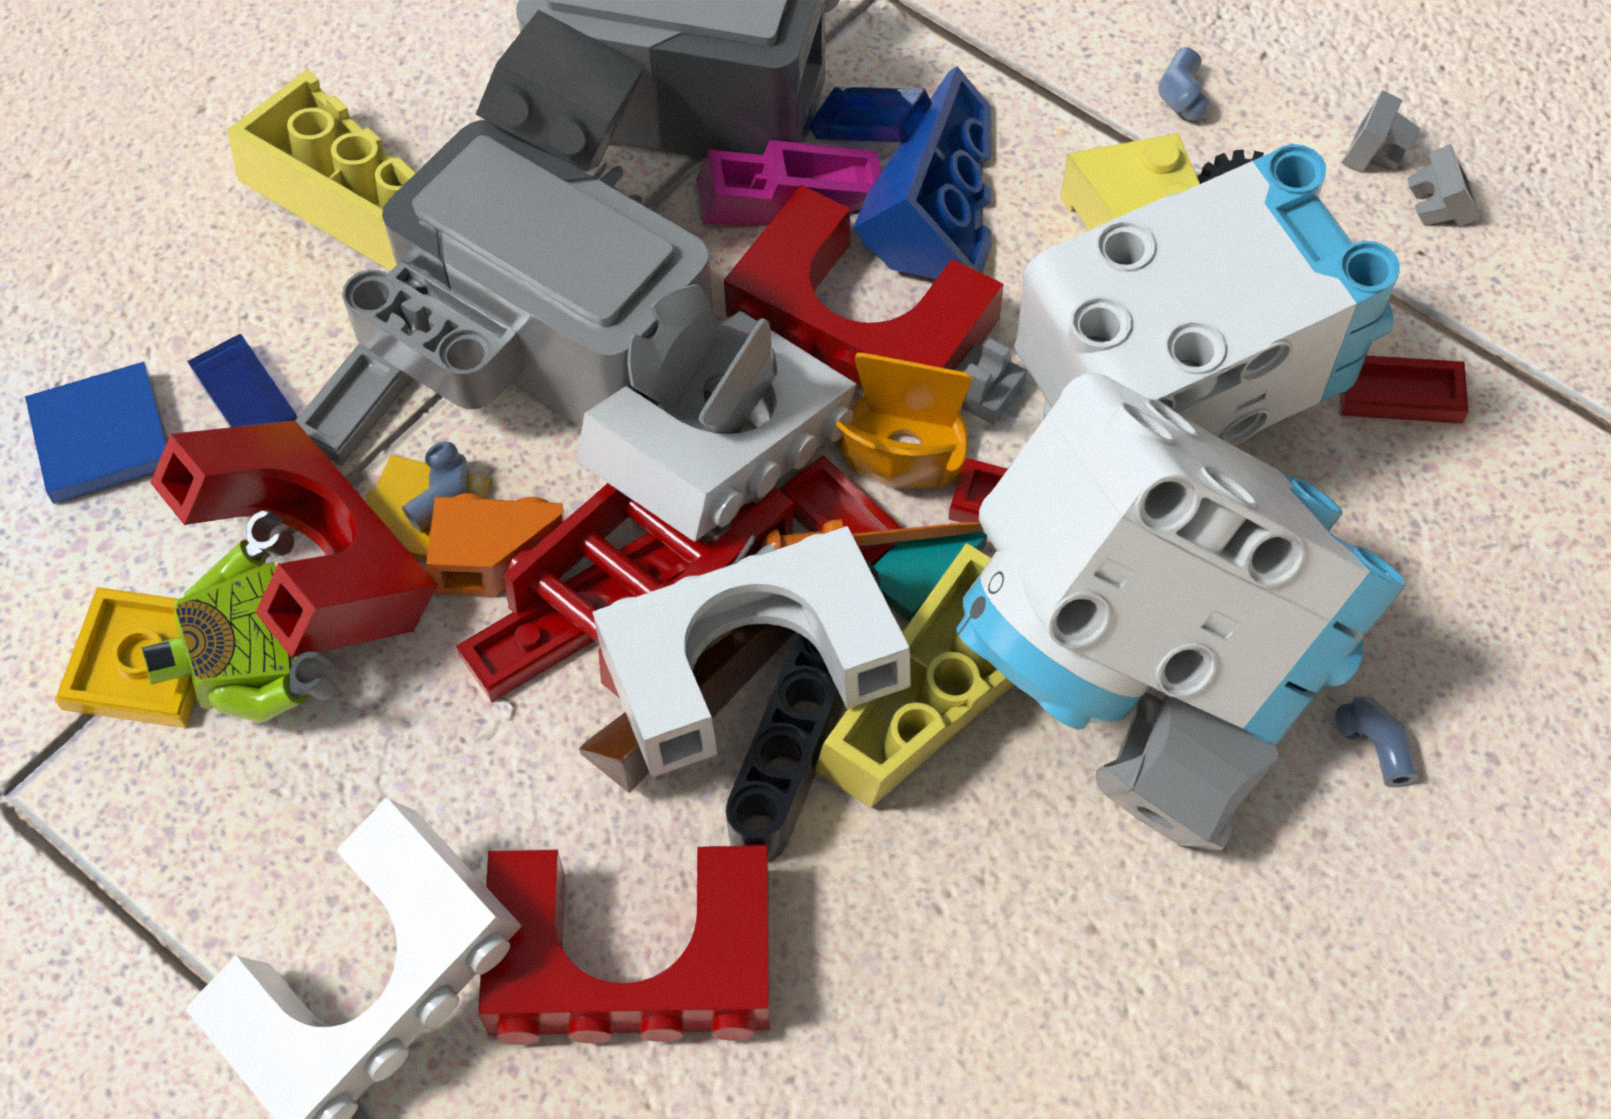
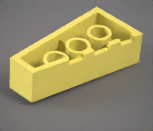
[227,69,415,271]
[1060,133,1200,232]
[815,543,1015,808]

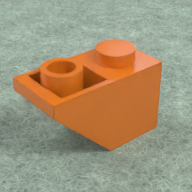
[426,493,565,597]

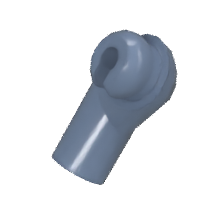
[1159,47,1210,121]
[1335,696,1418,787]

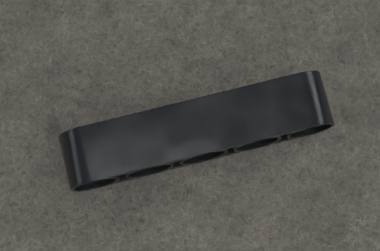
[725,561,881,862]

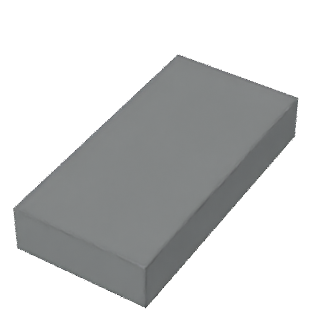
[295,343,412,466]

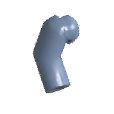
[402,441,469,532]

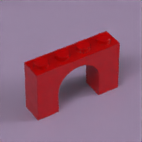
[724,185,1004,385]
[150,420,438,658]
[478,845,770,1045]

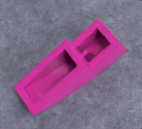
[696,140,881,226]

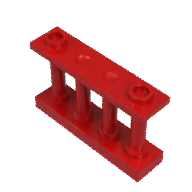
[503,483,794,698]

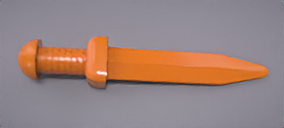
[761,519,984,550]

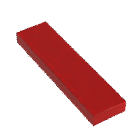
[456,532,689,702]

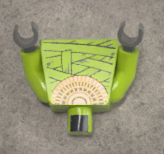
[141,511,336,723]

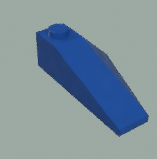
[853,66,991,279]

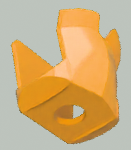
[836,353,973,489]

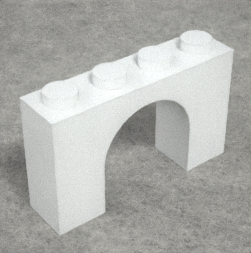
[576,311,856,542]
[592,526,911,778]
[185,798,522,1119]

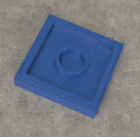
[25,361,168,504]

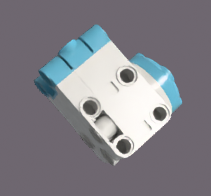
[1014,144,1400,446]
[956,373,1407,745]

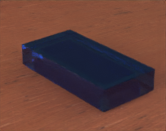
[810,87,932,143]
[187,333,298,427]

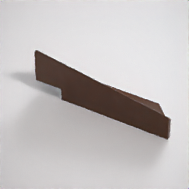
[579,624,796,793]

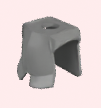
[627,284,777,434]
[1095,692,1279,850]

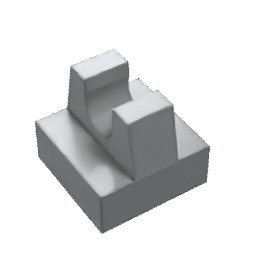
[1342,90,1421,173]
[1407,144,1481,227]
[955,338,1027,426]

